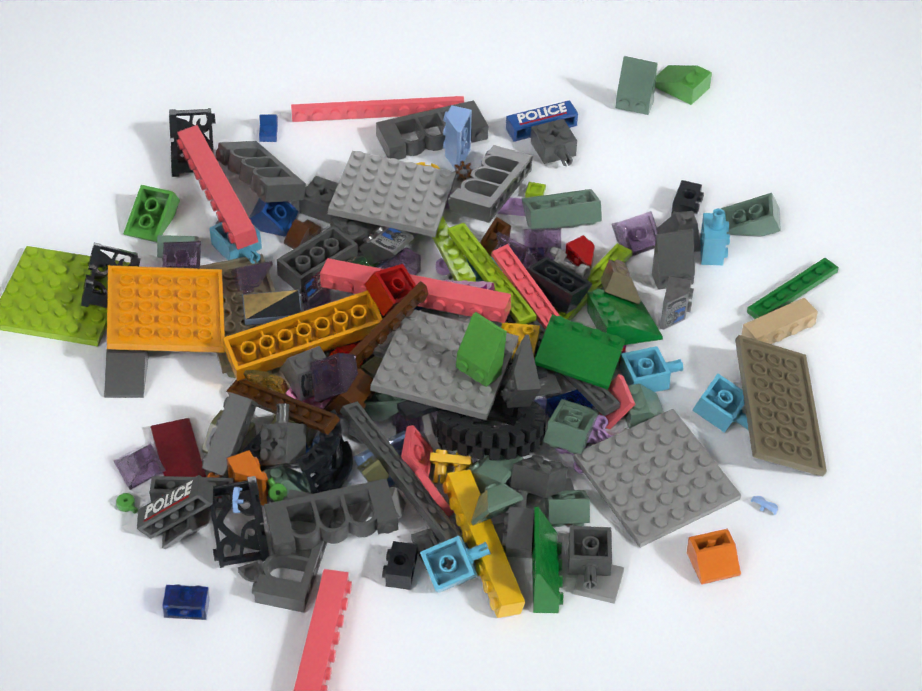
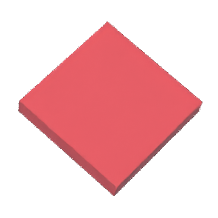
[599,374,635,429]
[401,425,433,477]
[415,468,454,517]

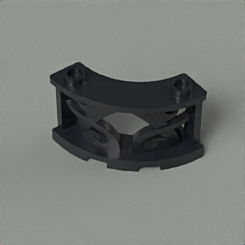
[169,108,218,177]
[81,242,141,308]
[297,409,353,494]
[209,476,269,568]

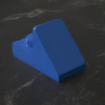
[259,114,278,142]

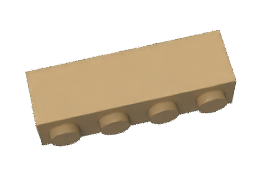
[742,298,818,344]

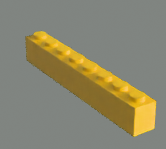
[443,470,525,618]

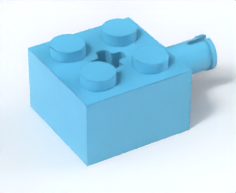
[700,208,730,266]
[209,222,262,264]
[619,346,683,392]
[692,374,749,433]
[420,536,491,593]

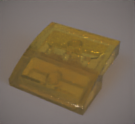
[243,370,289,395]

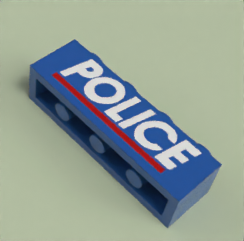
[506,100,578,142]

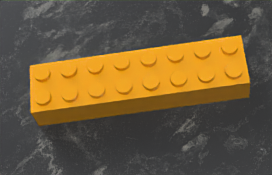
[223,291,382,381]

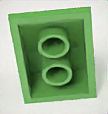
[655,65,712,105]
[123,185,180,243]
[456,312,507,387]

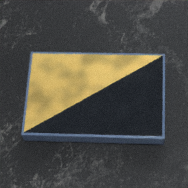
[242,289,302,325]

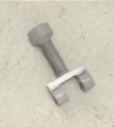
[549,246,591,280]

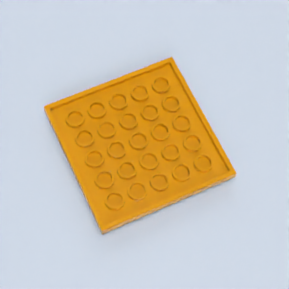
[107,265,225,353]

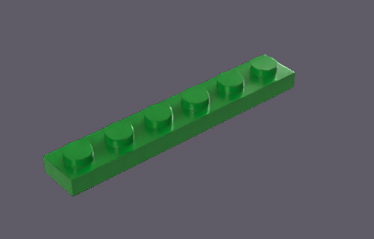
[747,258,839,319]

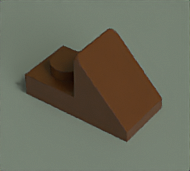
[480,217,511,257]
[284,219,321,249]

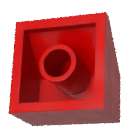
[364,264,416,316]

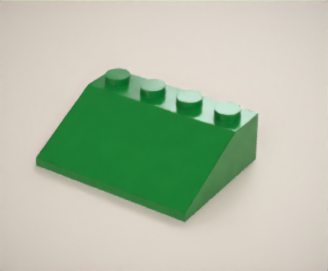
[587,289,663,345]
[535,314,626,390]
[532,507,563,613]

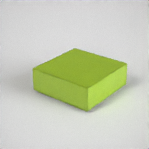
[525,182,546,198]

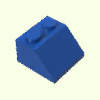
[249,198,299,237]

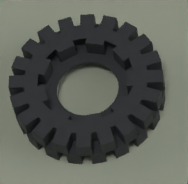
[436,391,546,460]

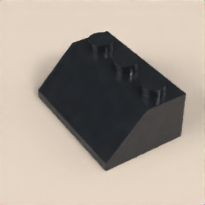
[526,257,592,314]

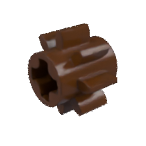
[454,161,473,181]

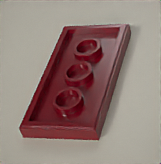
[150,418,207,477]

